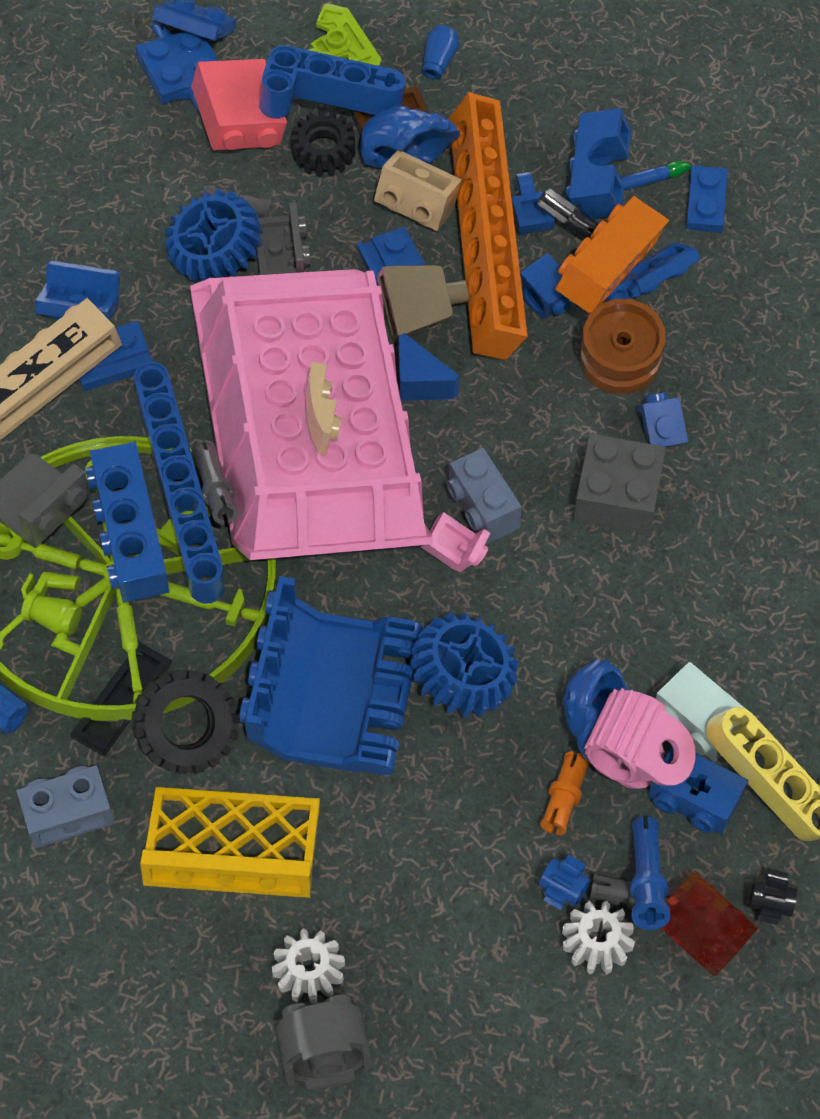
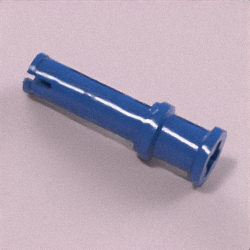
[630,816,671,930]

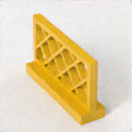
[140,787,320,898]

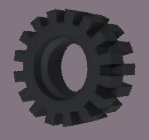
[291,110,356,177]

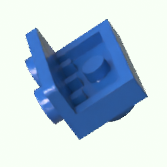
[36,261,120,321]

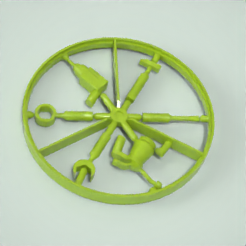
[0,436,277,721]

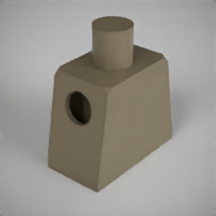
[377,265,469,343]

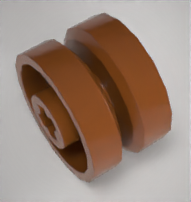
[580,299,666,394]

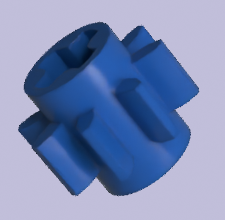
[539,854,591,910]

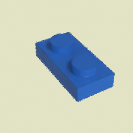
[686,165,728,233]

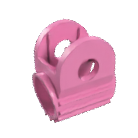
[584,688,696,789]

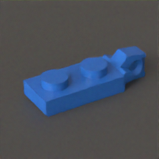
[606,242,700,302]

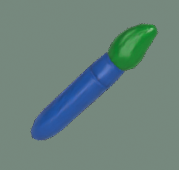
[620,161,691,191]

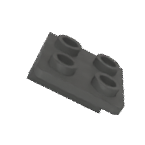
[0,454,89,548]

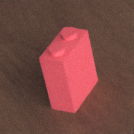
[191,59,287,150]

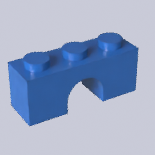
[566,108,632,219]

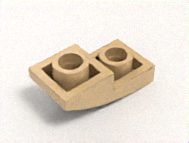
[306,362,342,455]

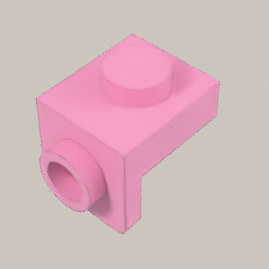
[421,512,490,572]

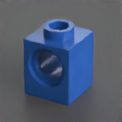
[520,253,573,320]

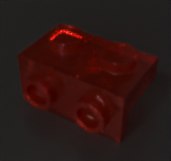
[661,871,758,976]

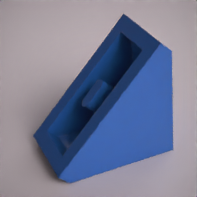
[399,333,459,401]

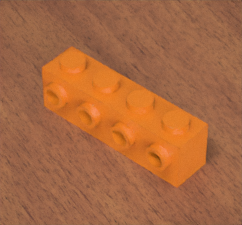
[555,196,669,313]

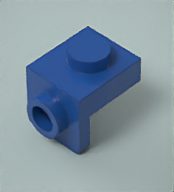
[636,392,688,447]

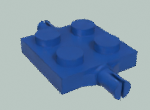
[135,21,218,114]

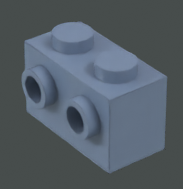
[446,448,522,544]
[16,765,115,849]

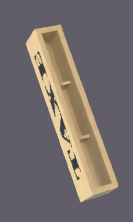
[0,298,122,440]

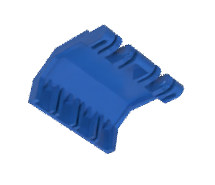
[240,576,423,775]

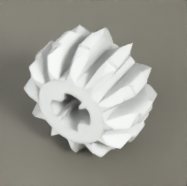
[562,900,635,975]
[272,928,345,1004]

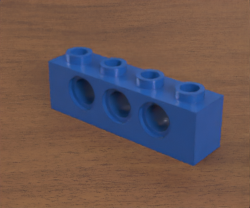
[85,441,170,603]

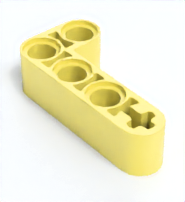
[706,707,820,841]

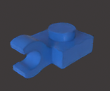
[511,172,555,235]

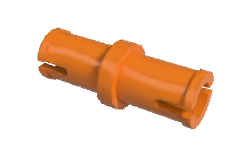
[540,751,590,835]

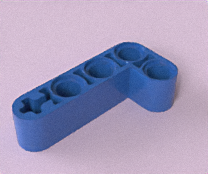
[259,45,406,118]

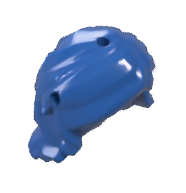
[360,106,460,168]
[562,659,630,770]

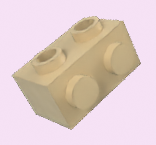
[374,151,462,231]

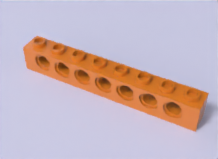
[449,92,528,360]

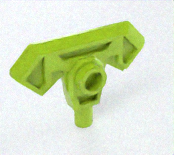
[308,4,382,66]

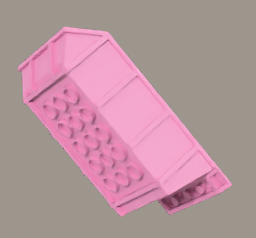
[190,269,433,560]

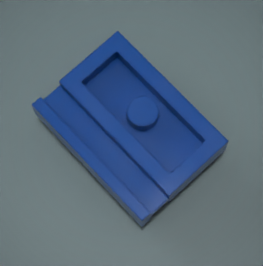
[152,0,237,41]
[356,226,426,286]
[79,321,154,391]

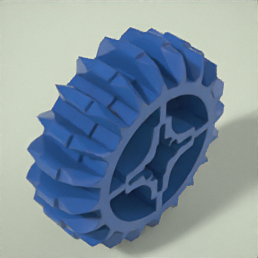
[164,188,263,283]
[410,611,519,718]

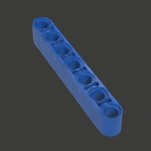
[134,362,225,604]

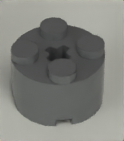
[276,994,373,1090]

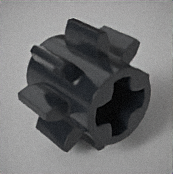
[749,869,798,925]

